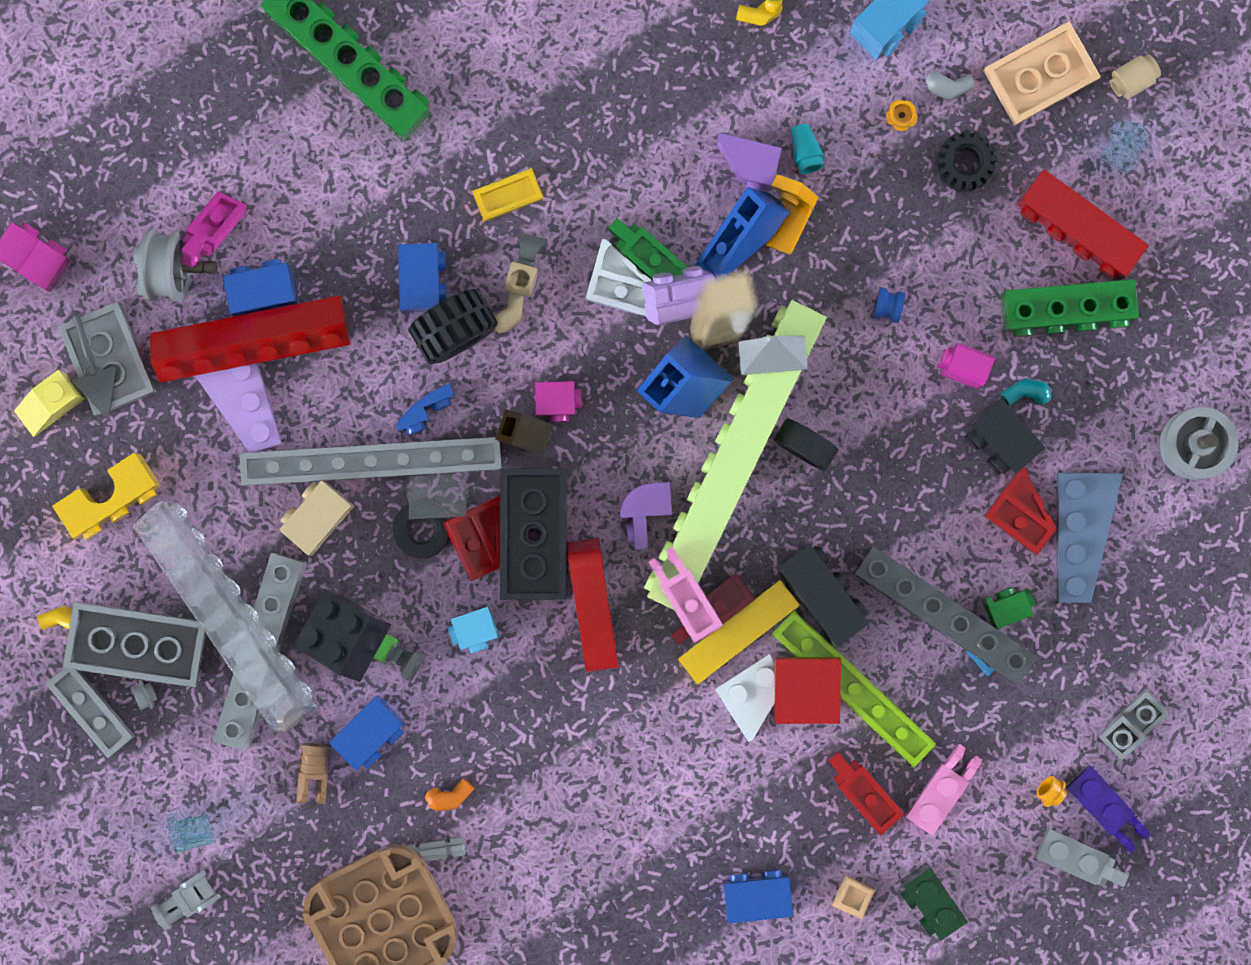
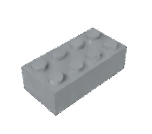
[63,602,208,687]

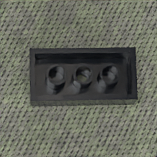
[500,468,567,600]

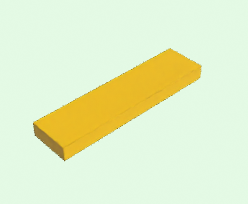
[678,580,800,685]

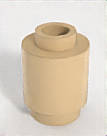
[1110,54,1161,99]

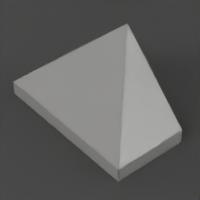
[738,336,808,375]

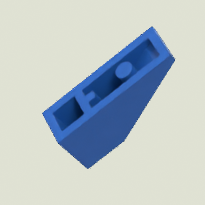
[695,187,790,279]

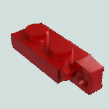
[828,752,905,836]

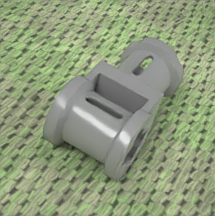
[151,870,221,931]

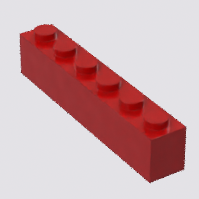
[150,295,351,383]

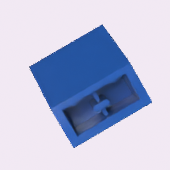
[637,335,734,418]

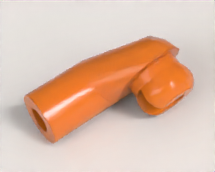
[425,778,475,811]

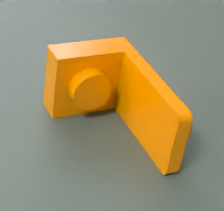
[765,174,819,255]

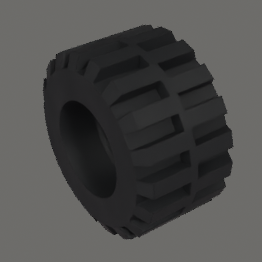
[408,289,498,364]

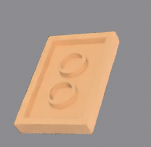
[983,21,1101,126]

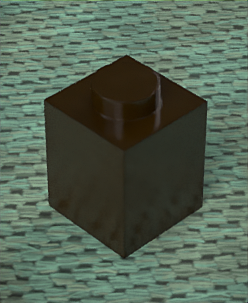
[495,409,553,455]

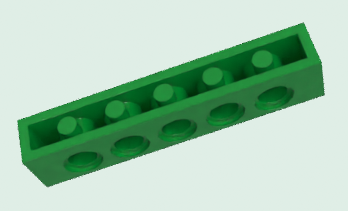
[260,0,431,141]

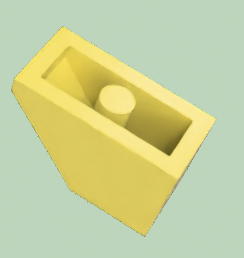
[14,370,86,437]

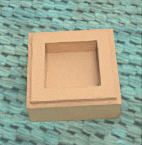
[832,875,875,919]

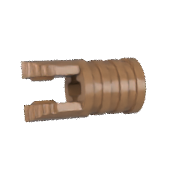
[296,743,330,804]

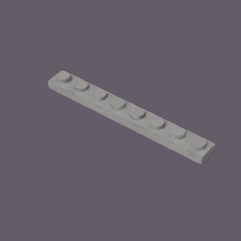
[239,437,502,486]

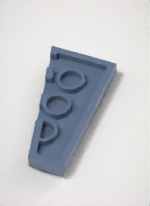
[1057,473,1123,603]

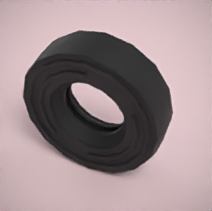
[392,500,449,558]

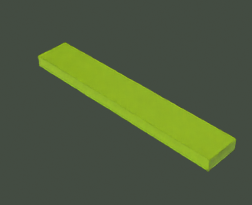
[772,611,936,768]

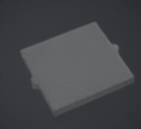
[406,472,470,519]

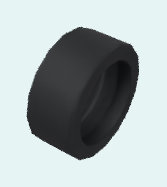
[773,418,839,471]

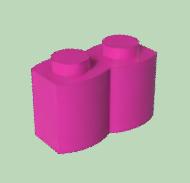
[0,221,71,292]
[937,342,995,389]

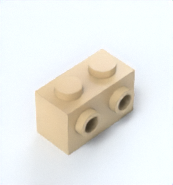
[279,480,355,556]

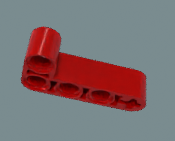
[567,537,619,672]

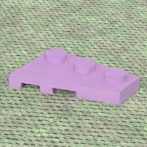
[195,363,282,453]

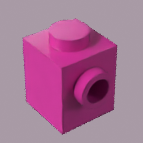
[535,381,582,422]

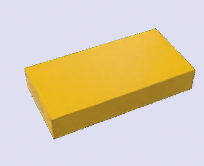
[472,168,544,222]

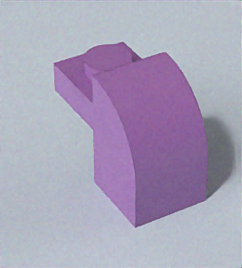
[620,482,672,550]

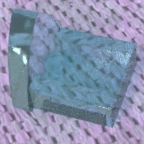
[1099,121,1149,174]
[166,812,216,853]

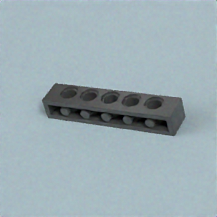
[853,547,1038,684]

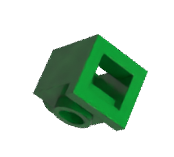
[981,587,1035,629]

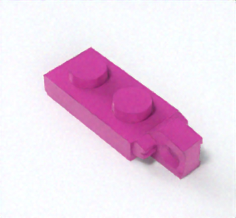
[181,192,247,268]

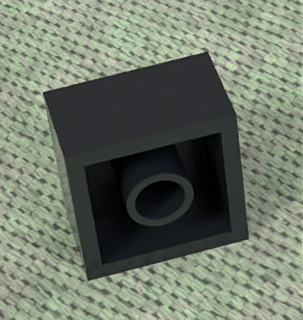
[963,398,1045,476]
[293,589,391,682]

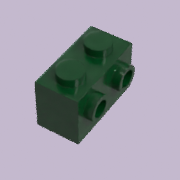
[900,863,968,941]

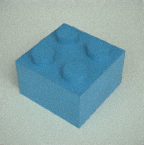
[849,0,930,60]

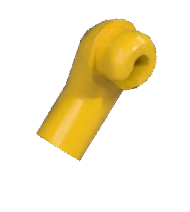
[736,0,783,26]
[37,606,72,630]

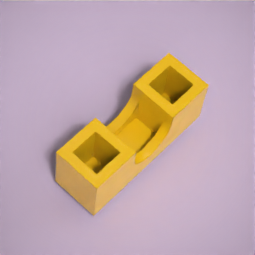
[52,453,161,541]

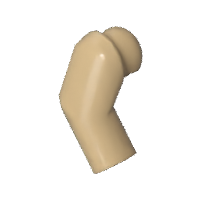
[493,292,524,333]

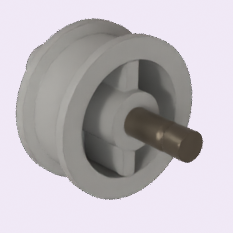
[133,229,218,302]
[1159,407,1239,480]

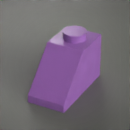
[716,133,782,191]

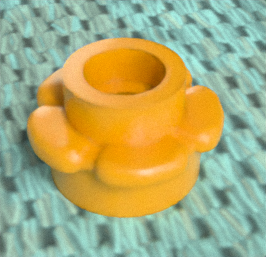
[886,100,918,131]
[1036,776,1067,807]

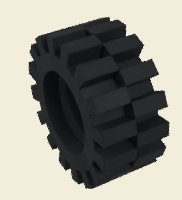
[936,130,997,192]

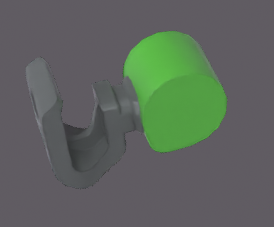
[374,633,427,681]

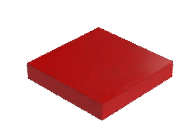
[774,657,841,724]

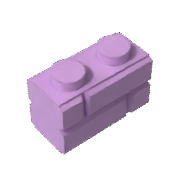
[642,266,715,325]

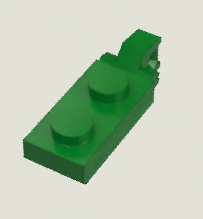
[608,218,688,281]

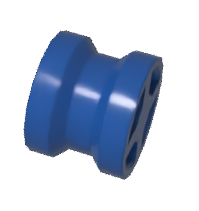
[872,287,905,324]

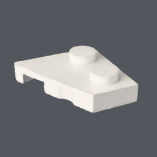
[585,239,652,317]
[715,654,775,742]

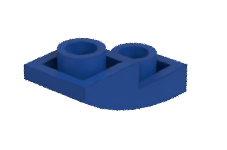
[396,383,456,436]

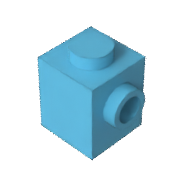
[448,606,500,654]

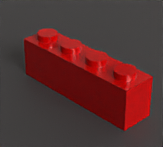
[1016,169,1149,280]

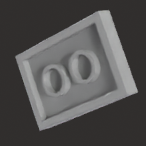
[57,302,157,417]

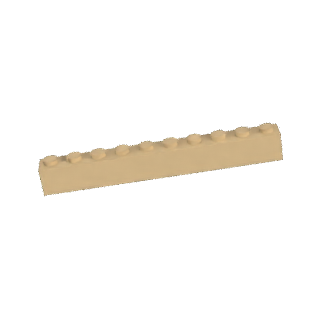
[690,272,756,351]

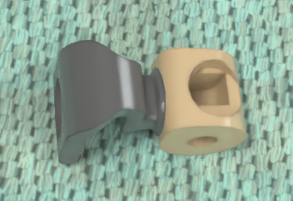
[504,232,547,297]

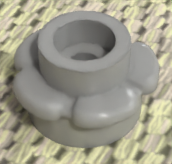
[130,679,157,711]

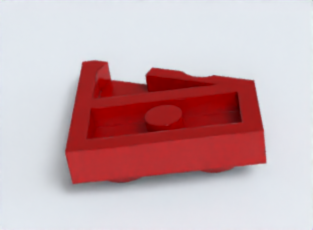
[984,467,1057,555]
[443,495,500,581]

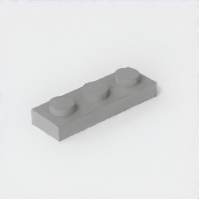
[46,668,135,758]

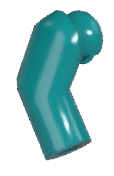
[1001,378,1051,406]

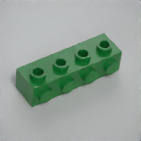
[1001,279,1139,337]

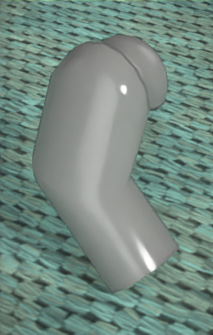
[926,71,975,100]

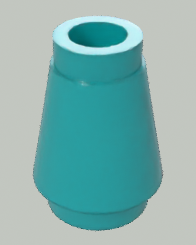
[791,124,825,174]

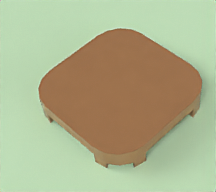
[302,844,458,965]

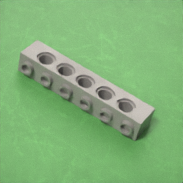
[213,553,307,751]

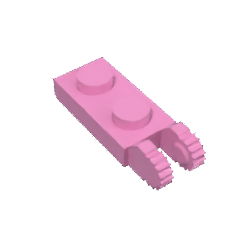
[648,547,723,643]
[905,744,982,836]

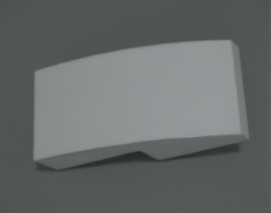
[1099,688,1169,760]

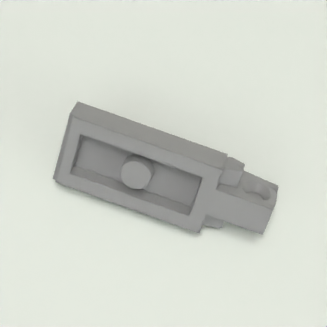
[1035,828,1129,887]

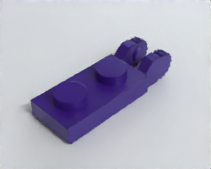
[1066,765,1151,853]

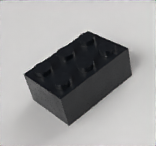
[774,544,869,648]

